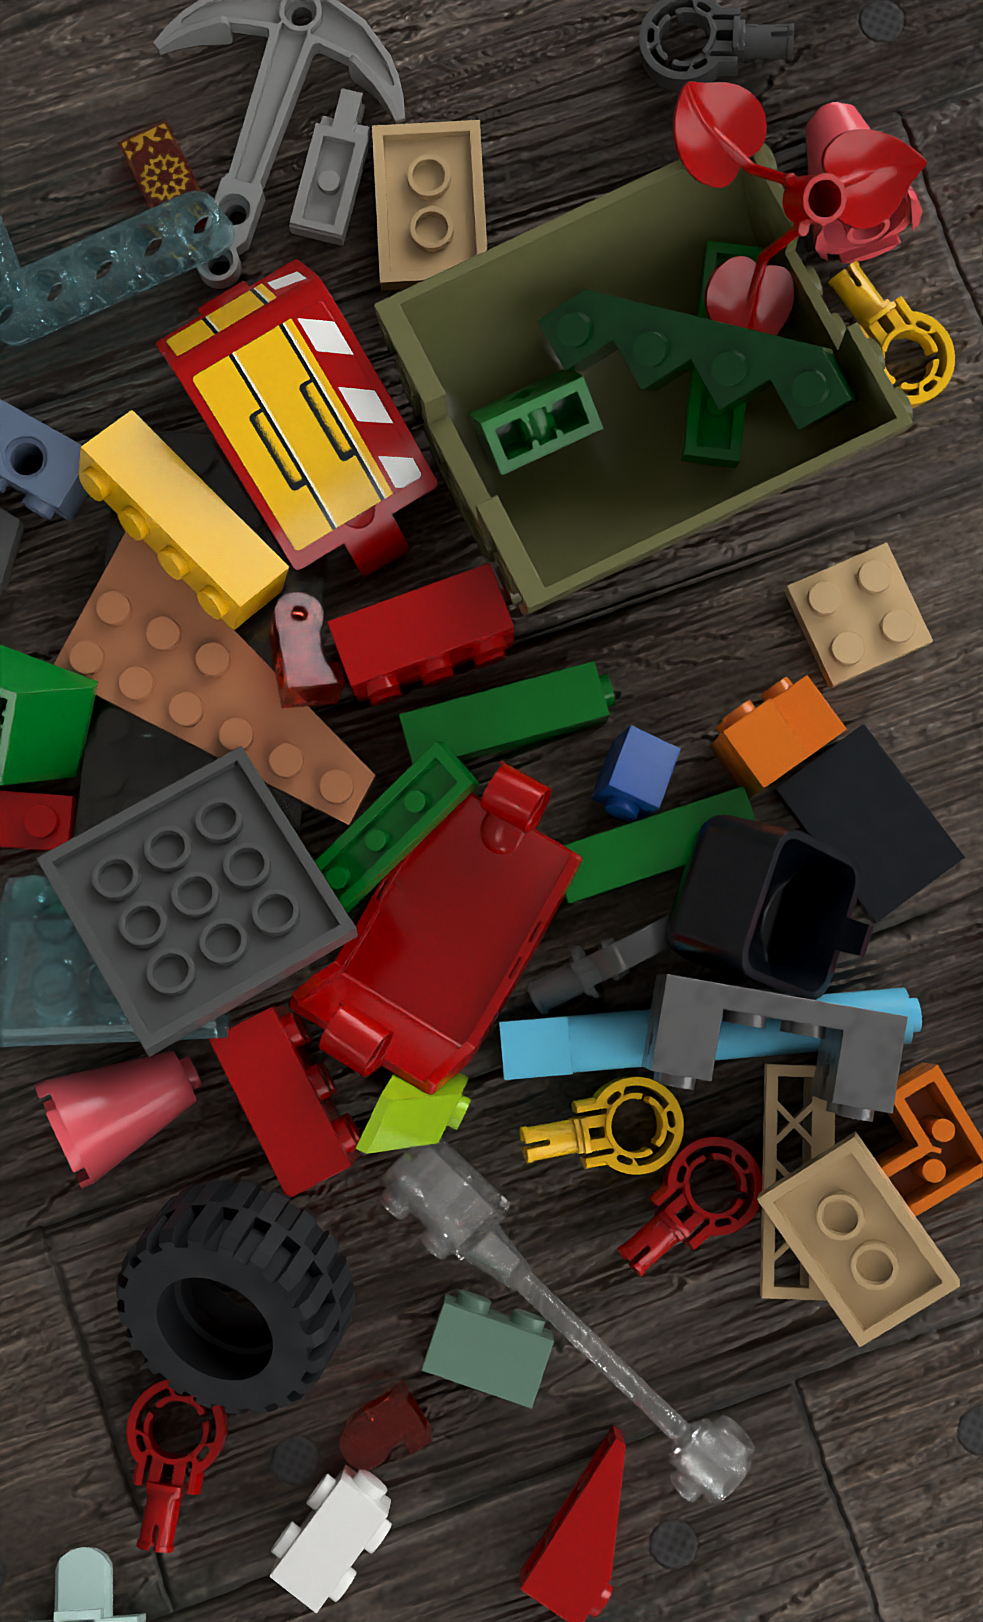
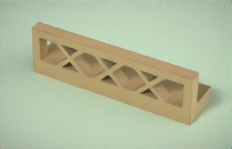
[760,1064,835,1301]

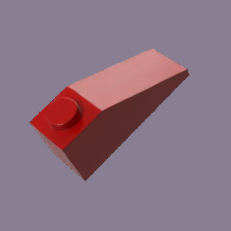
[519,1425,626,1622]

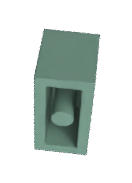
[422,1290,554,1409]

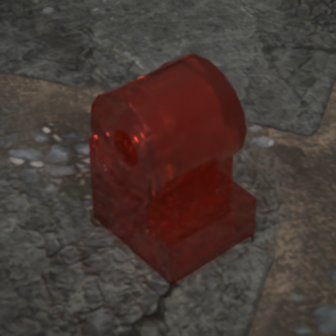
[340,1380,433,1470]

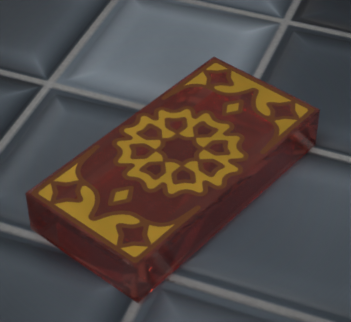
[117,120,211,243]

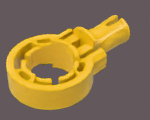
[828,260,955,408]
[519,1076,684,1175]

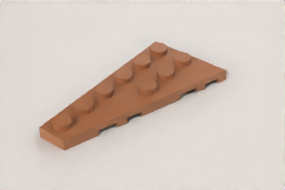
[53,532,377,826]

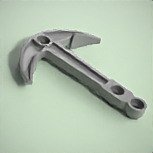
[153,0,405,289]

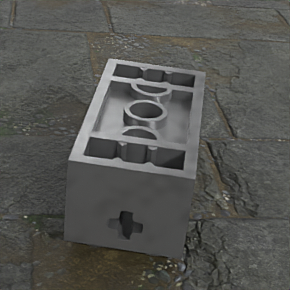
[641,974,908,1122]

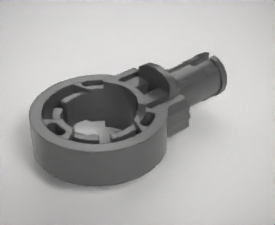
[639,0,795,92]
[527,914,670,1014]

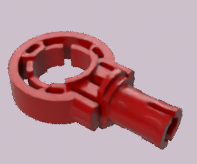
[617,1137,762,1277]
[126,1379,228,1553]

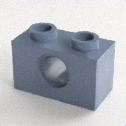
[0,399,88,522]

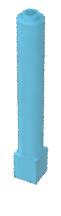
[499,987,922,1080]

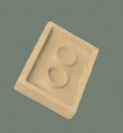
[372,120,487,291]
[757,1131,960,1347]

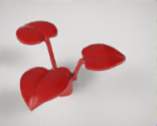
[673,81,927,335]

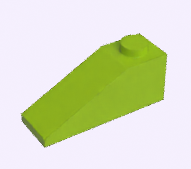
[356,1072,472,1154]

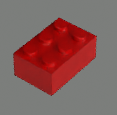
[327,563,514,706]
[209,1006,361,1197]

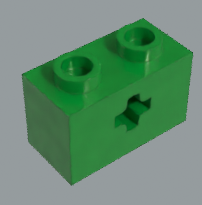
[468,369,604,475]

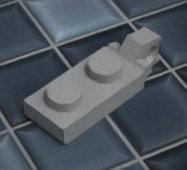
[289,88,371,246]

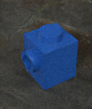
[590,725,681,821]

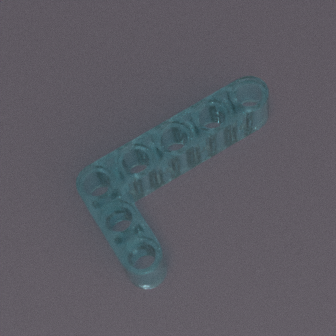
[0,190,235,346]

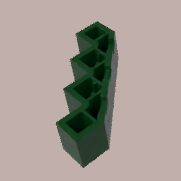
[538,289,860,430]

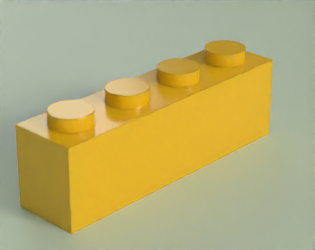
[78,410,289,631]

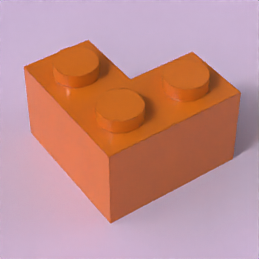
[710,675,847,799]
[874,1062,983,1217]

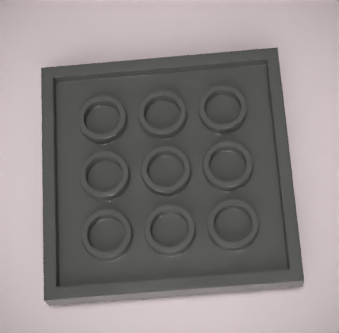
[36,746,358,1057]

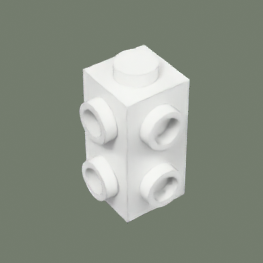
[269,1465,392,1613]

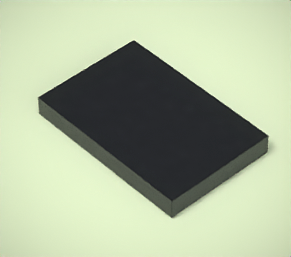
[773,724,965,924]

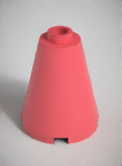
[805,102,923,263]
[34,1051,202,1189]

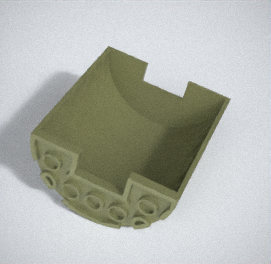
[374,143,913,615]

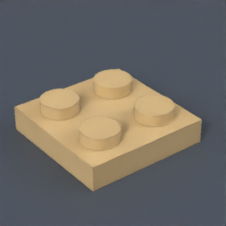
[784,542,933,689]

